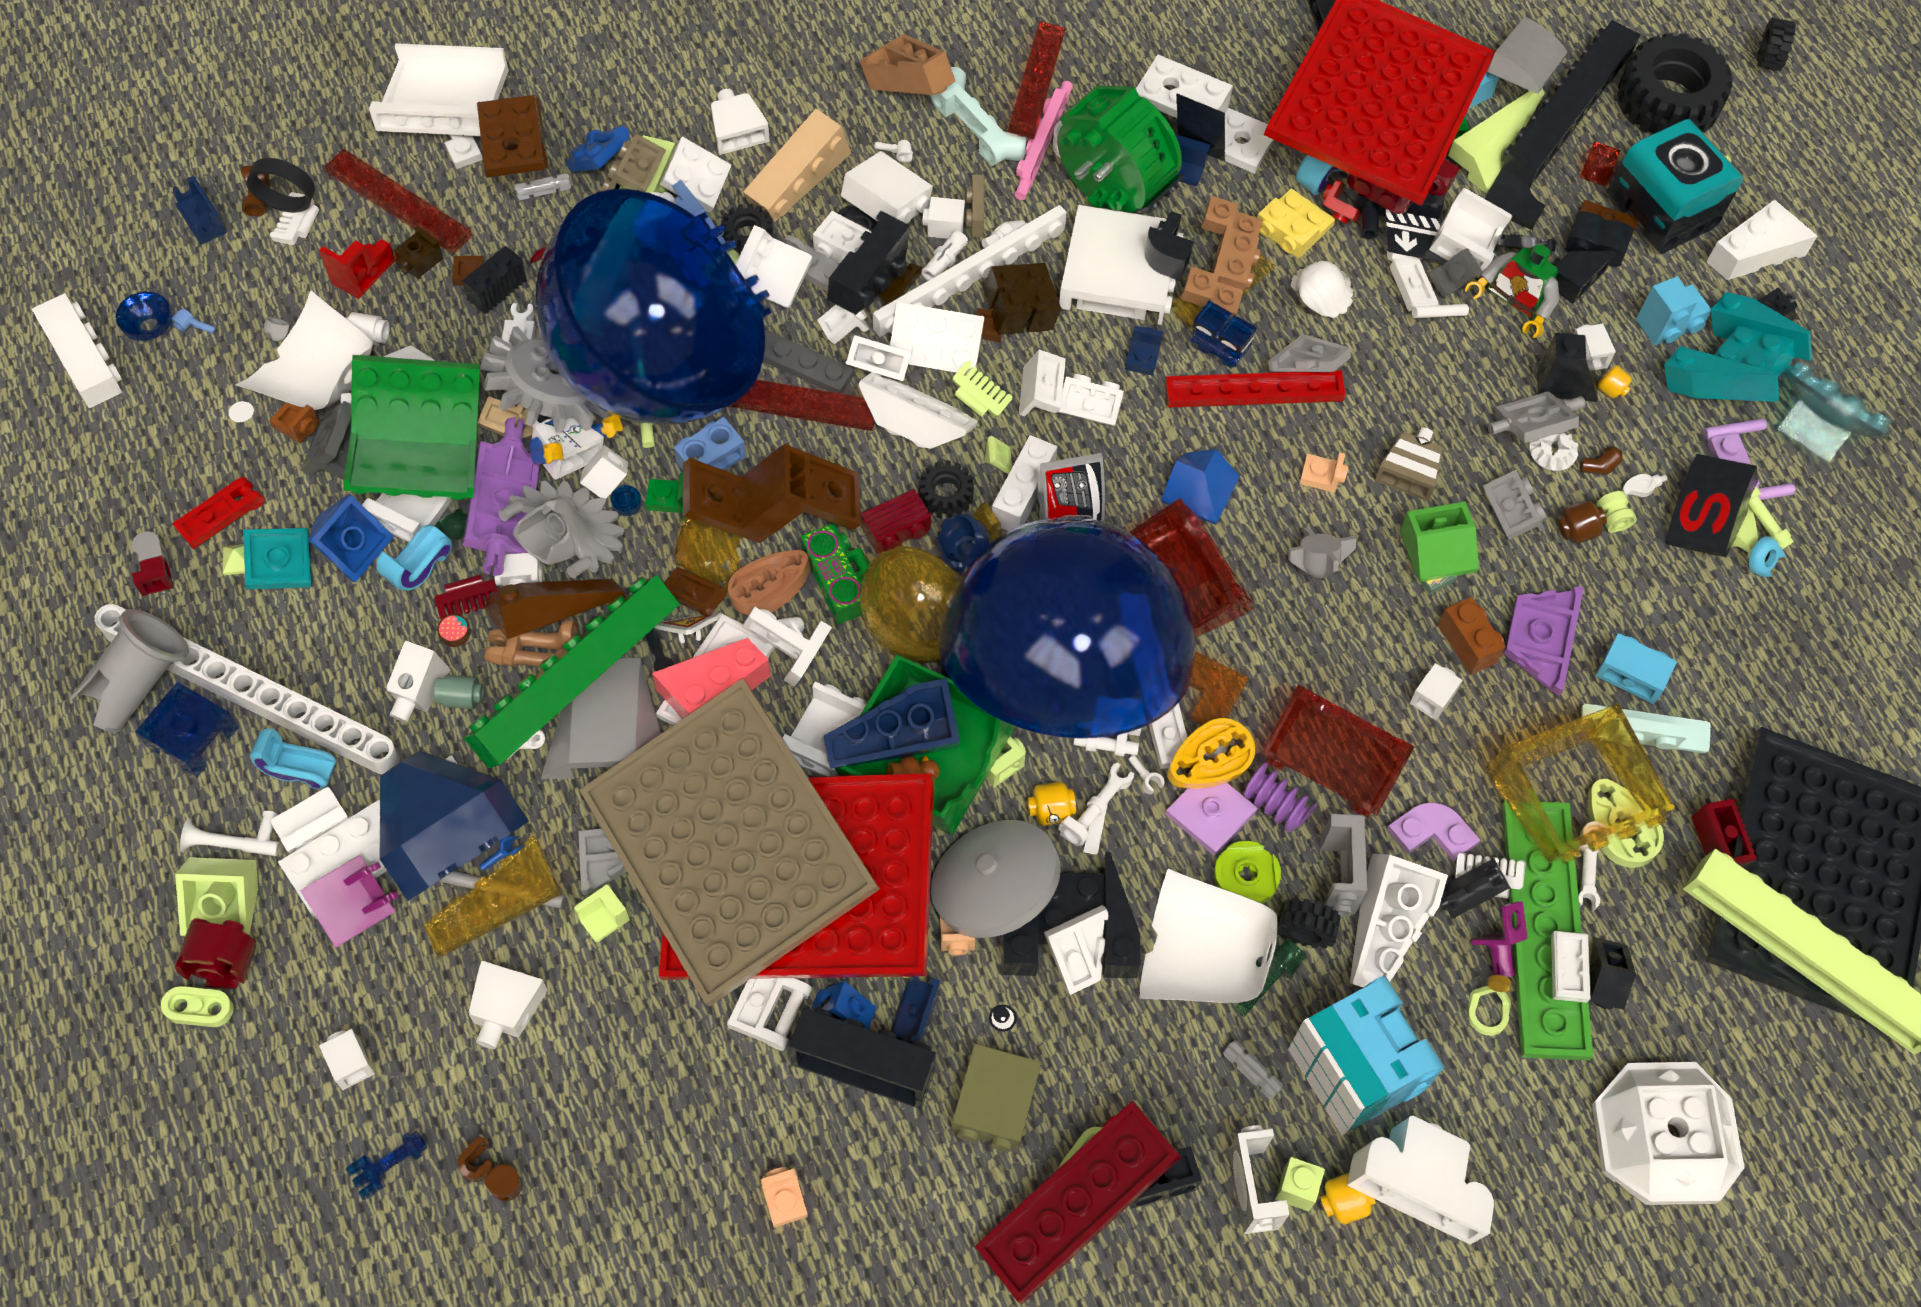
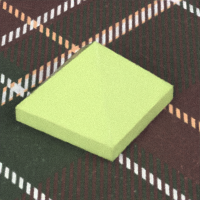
[984,436,1012,474]
[223,544,245,575]

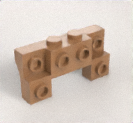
[1180,196,1263,322]

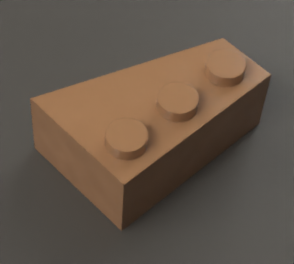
[859,34,956,95]

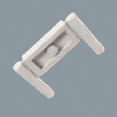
[1387,251,1469,318]

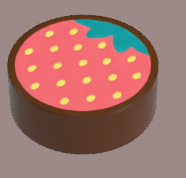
[437,614,471,647]

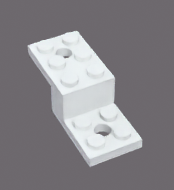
[1136,55,1274,173]

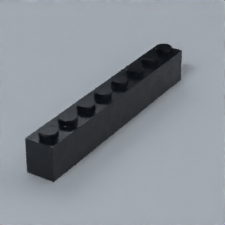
[1502,20,1641,187]

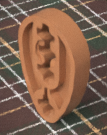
[728,550,811,616]

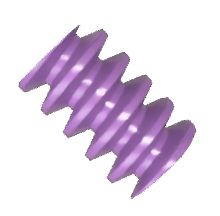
[1244,762,1317,833]

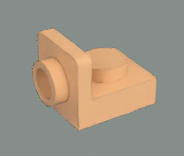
[1300,452,1348,492]
[940,917,975,956]
[761,1167,808,1228]

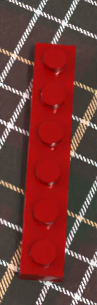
[1165,370,1346,408]

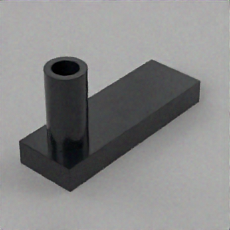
[1354,193,1444,239]

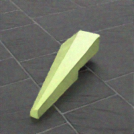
[1448,88,1545,194]

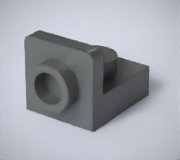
[1429,248,1483,297]

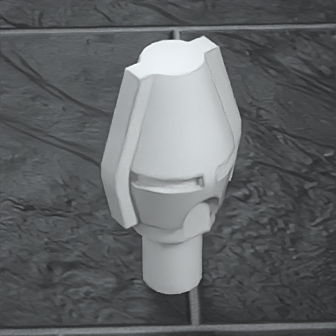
[982,220,1027,248]

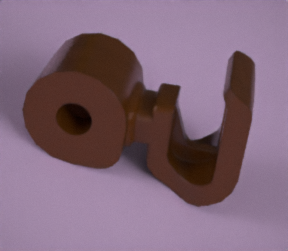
[457,1137,523,1202]

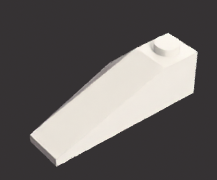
[1350,854,1448,988]

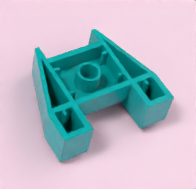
[1664,292,1812,402]

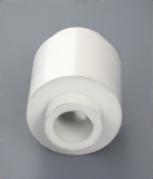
[345,312,390,346]

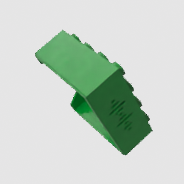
[834,654,1016,836]

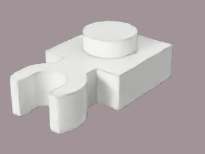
[502,303,536,345]

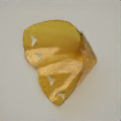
[674,500,743,592]

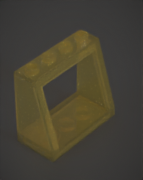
[1485,703,1675,864]

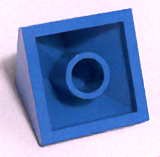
[1161,449,1240,525]
[309,494,394,582]

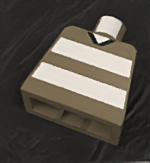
[1375,427,1443,502]

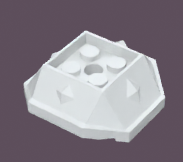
[1592,1062,1744,1205]

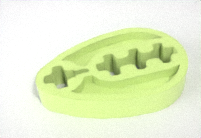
[1587,779,1664,868]

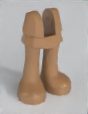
[484,620,578,668]

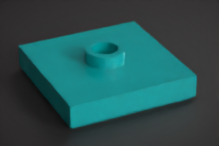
[243,528,311,590]

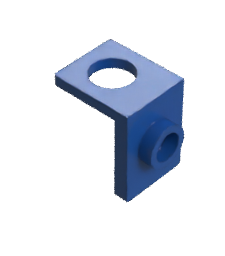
[811,981,876,1029]

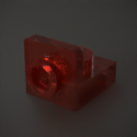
[1580,141,1621,186]

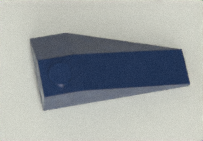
[823,678,960,769]

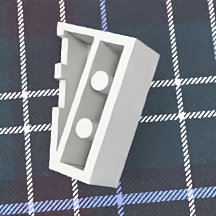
[1707,200,1817,280]

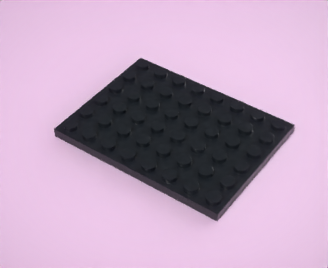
[1706,727,1921,1025]

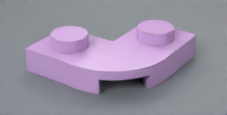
[1386,803,1481,862]

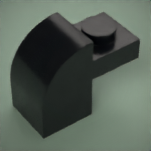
[1145,211,1194,281]

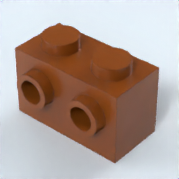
[1438,597,1506,675]

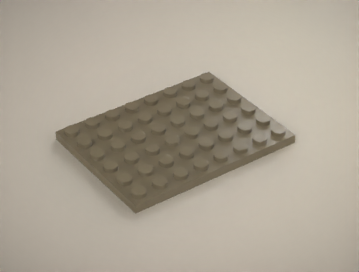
[579,678,880,1007]

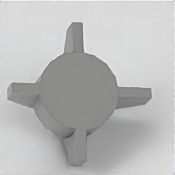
[1288,527,1356,578]

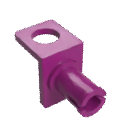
[1471,901,1528,977]

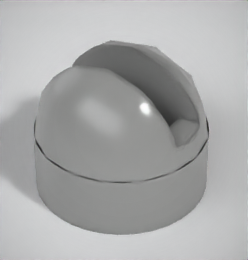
[264,317,290,341]

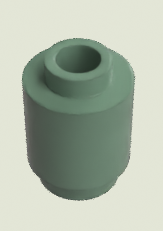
[434,675,484,709]

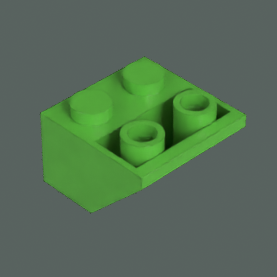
[1400,501,1479,582]

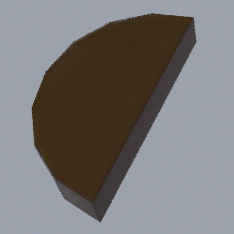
[879,263,922,306]

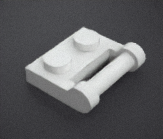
[727,978,812,1051]

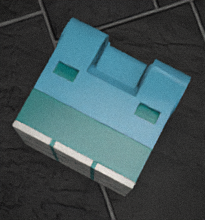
[1288,976,1445,1135]

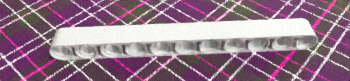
[94,604,400,774]

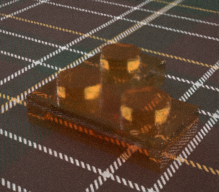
[1177,649,1249,725]

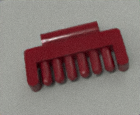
[434,574,498,620]

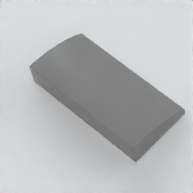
[1487,16,1567,94]

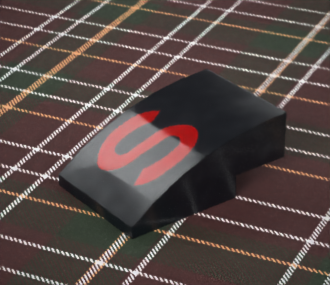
[1666,454,1758,558]

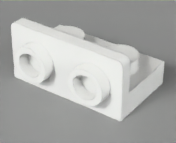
[813,211,871,264]
[1058,374,1125,427]

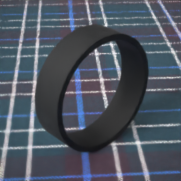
[247,158,315,213]

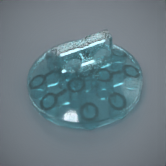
[1777,361,1892,463]

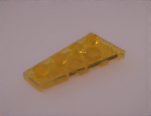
[424,835,561,957]

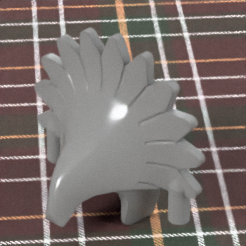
[498,481,624,578]

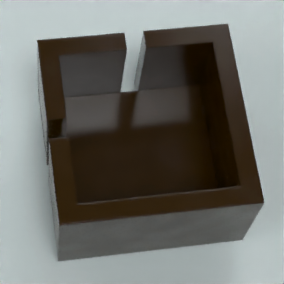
[983,263,1062,335]

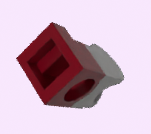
[132,531,173,596]

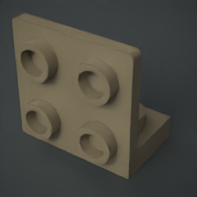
[600,133,666,206]

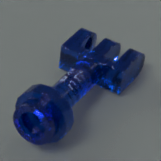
[346,1131,427,1200]

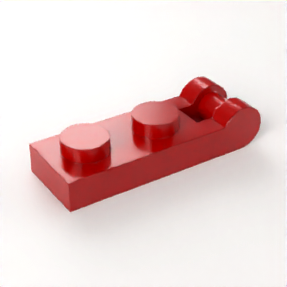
[172,477,265,549]

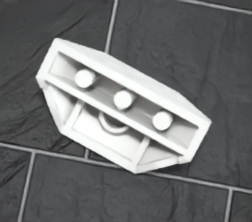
[859,372,978,449]

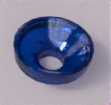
[115,291,172,341]

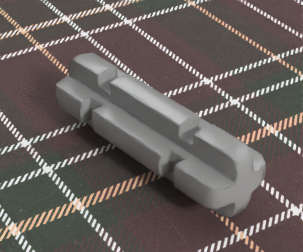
[515,173,571,200]
[1223,1040,1283,1099]

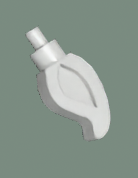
[1622,474,1667,497]

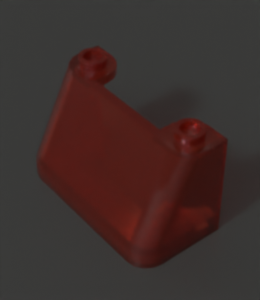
[1119,498,1255,643]
[1261,684,1415,818]

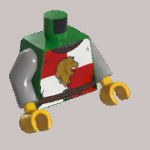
[1465,245,1560,338]

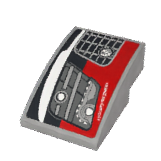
[1037,453,1105,542]

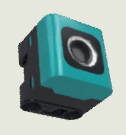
[1606,119,1744,254]

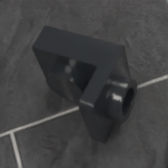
[1758,287,1798,321]

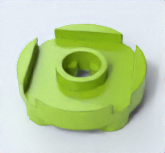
[1214,841,1281,904]

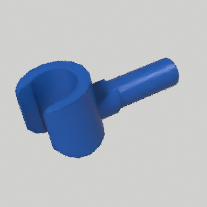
[480,836,526,871]

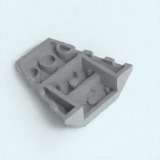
[541,658,661,779]

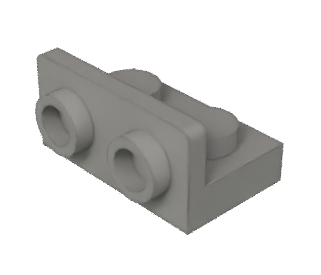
[1483,470,1547,540]

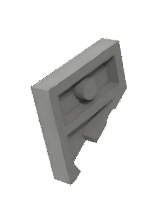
[1268,334,1351,372]
[578,829,627,895]

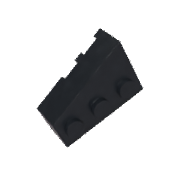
[827,211,910,315]

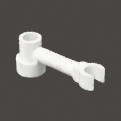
[1578,821,1610,912]

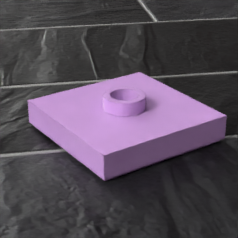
[1165,783,1258,856]

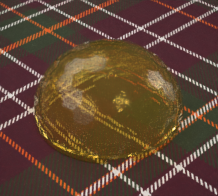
[859,546,978,664]

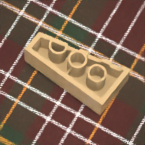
[743,109,851,222]

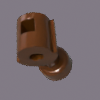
[241,165,270,216]

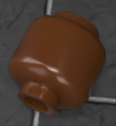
[1558,500,1607,544]

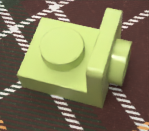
[986,736,1026,788]

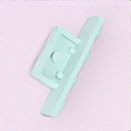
[1580,704,1710,753]

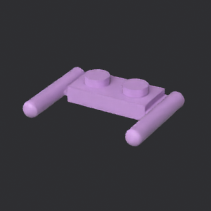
[1703,418,1796,500]

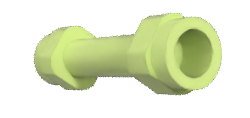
[1748,486,1794,550]

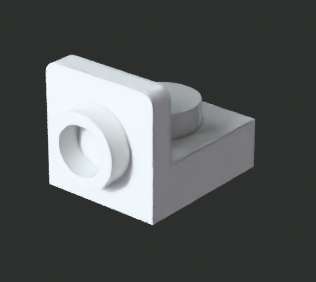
[818,305,870,344]

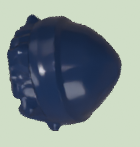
[936,514,989,572]

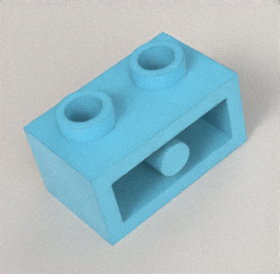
[1595,633,1677,705]

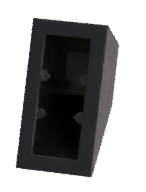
[1537,333,1598,402]

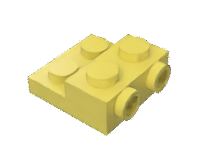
[1257,188,1335,258]

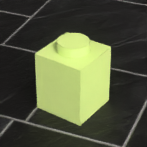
[1275,1157,1325,1212]

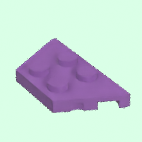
[1504,586,1584,695]

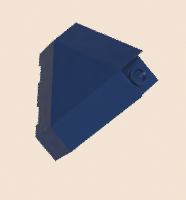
[379,751,529,901]

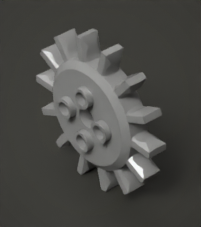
[480,325,621,433]

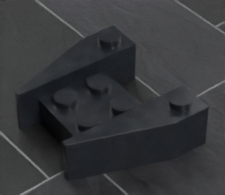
[1003,852,1141,979]

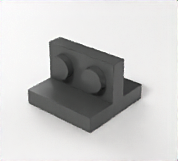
[301,401,351,480]

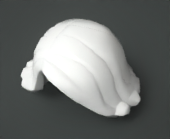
[1290,261,1354,318]

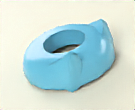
[1749,536,1786,577]

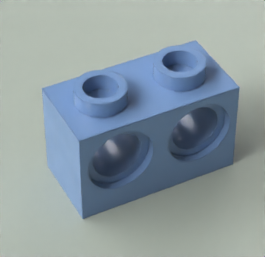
[673,417,746,470]

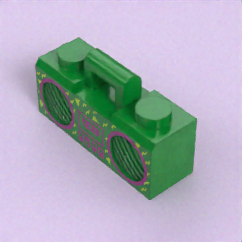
[800,524,875,625]

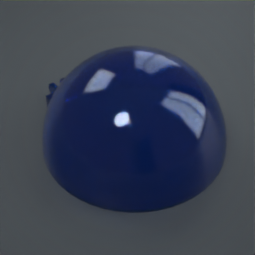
[535,189,772,425]
[938,516,1195,738]

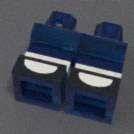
[1191,300,1257,368]

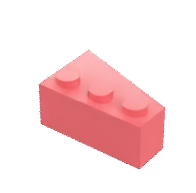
[652,638,770,719]

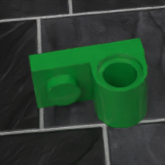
[645,471,710,513]

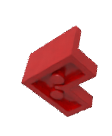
[319,239,395,300]

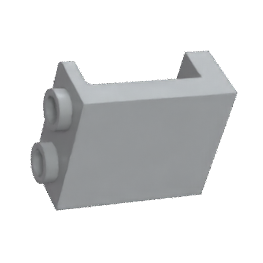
[1320,814,1367,917]

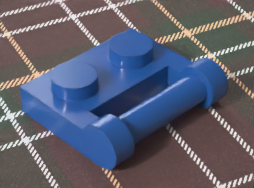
[565,126,629,172]

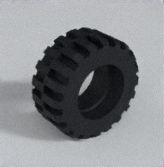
[1617,33,1733,134]

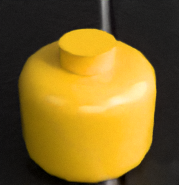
[1597,365,1632,399]

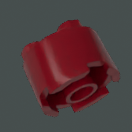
[175,918,256,989]

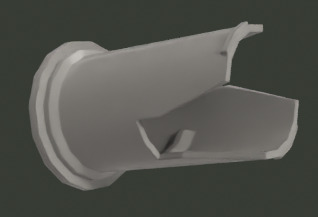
[70,609,189,733]

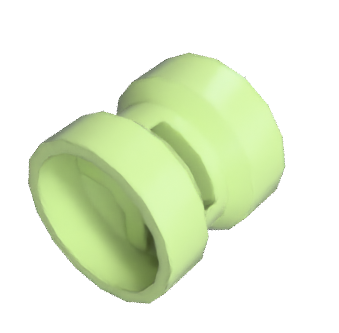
[1596,491,1637,533]

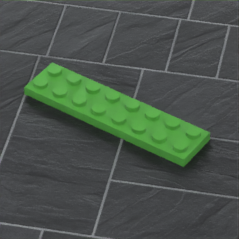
[1502,800,1593,1061]

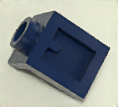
[1125,326,1163,376]

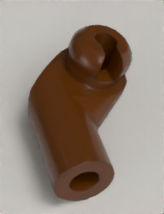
[1580,446,1623,475]

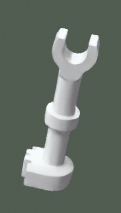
[1058,762,1134,846]

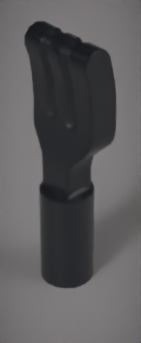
[645,628,674,672]

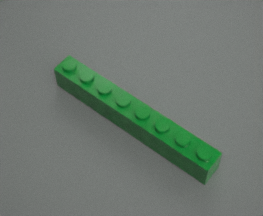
[463,575,680,769]

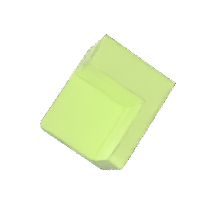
[574,884,630,942]

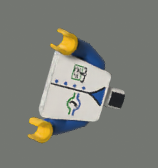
[529,414,623,480]

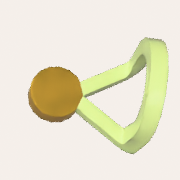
[1468,975,1511,1036]

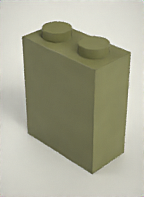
[952,1044,1042,1152]

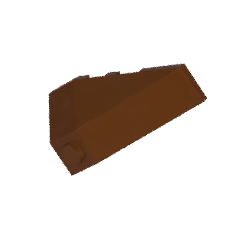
[485,579,625,639]

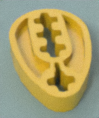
[1167,718,1255,789]

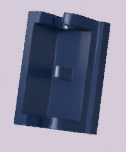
[173,175,227,245]
[890,976,940,1044]

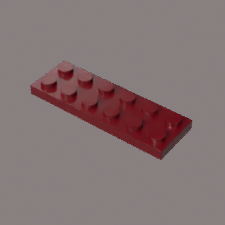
[974,1101,1182,1304]

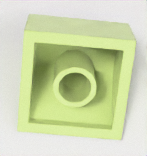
[175,857,258,936]

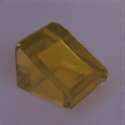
[972,502,1001,545]

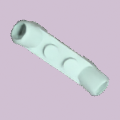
[930,67,1027,166]

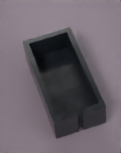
[788,1007,936,1110]

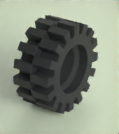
[1757,17,1796,71]
[721,204,774,255]
[919,460,974,519]
[1277,898,1341,949]

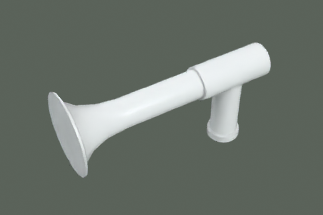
[180,811,280,856]

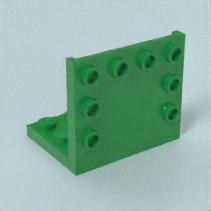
[343,355,480,500]

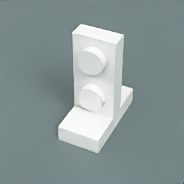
[742,607,832,686]

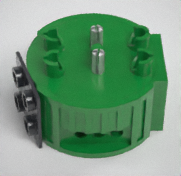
[1057,85,1185,214]

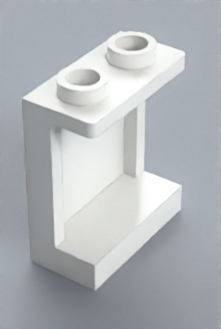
[1429,188,1512,278]
[362,493,453,542]

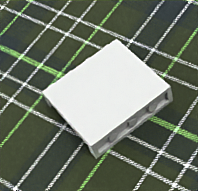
[369,43,509,136]
[1059,205,1184,325]

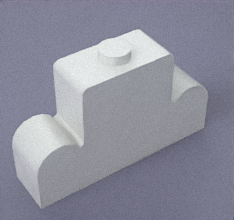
[1347,1116,1494,1245]

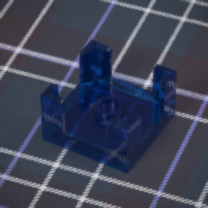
[135,681,239,778]

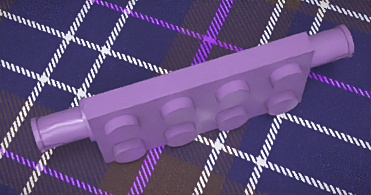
[462,417,539,576]

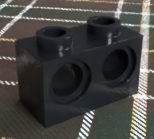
[1129,1146,1202,1209]

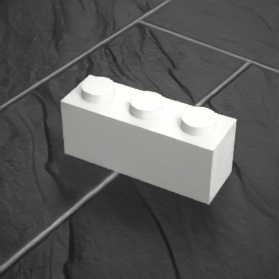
[991,435,1058,535]

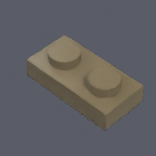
[966,175,984,237]

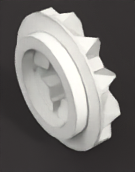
[1530,433,1578,471]

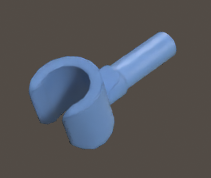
[171,309,216,334]

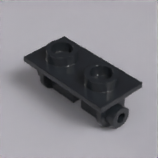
[1440,858,1511,919]

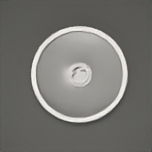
[931,820,1061,938]

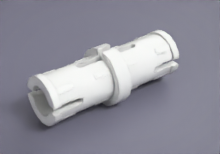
[921,231,968,281]

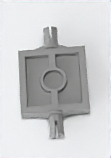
[1488,391,1586,443]

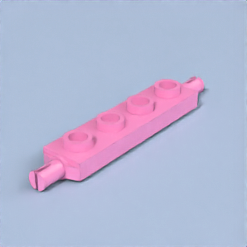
[1014,81,1073,200]

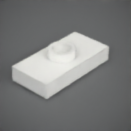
[1551,931,1590,1003]

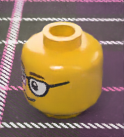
[1027,782,1076,826]

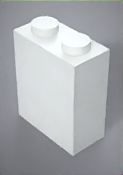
[841,151,933,224]

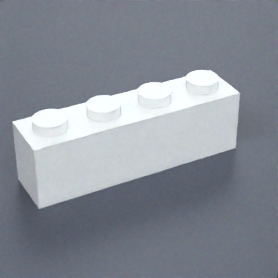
[32,293,122,408]

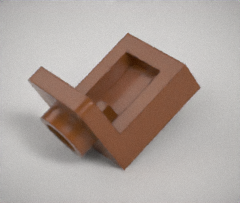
[269,402,319,444]

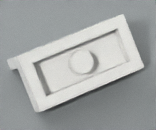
[1019,349,1065,416]
[270,787,349,854]

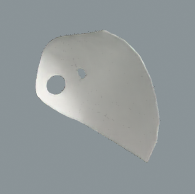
[235,290,373,410]
[1140,869,1277,1003]

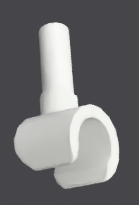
[875,140,913,162]
[1128,755,1164,795]

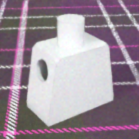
[711,89,770,155]
[387,641,450,723]
[469,961,547,1049]

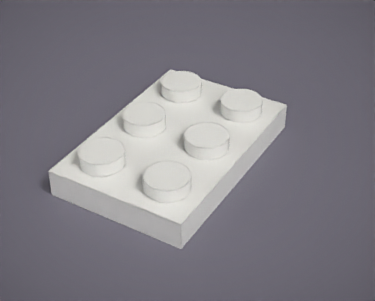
[890,302,985,376]

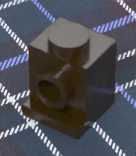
[394,226,443,279]

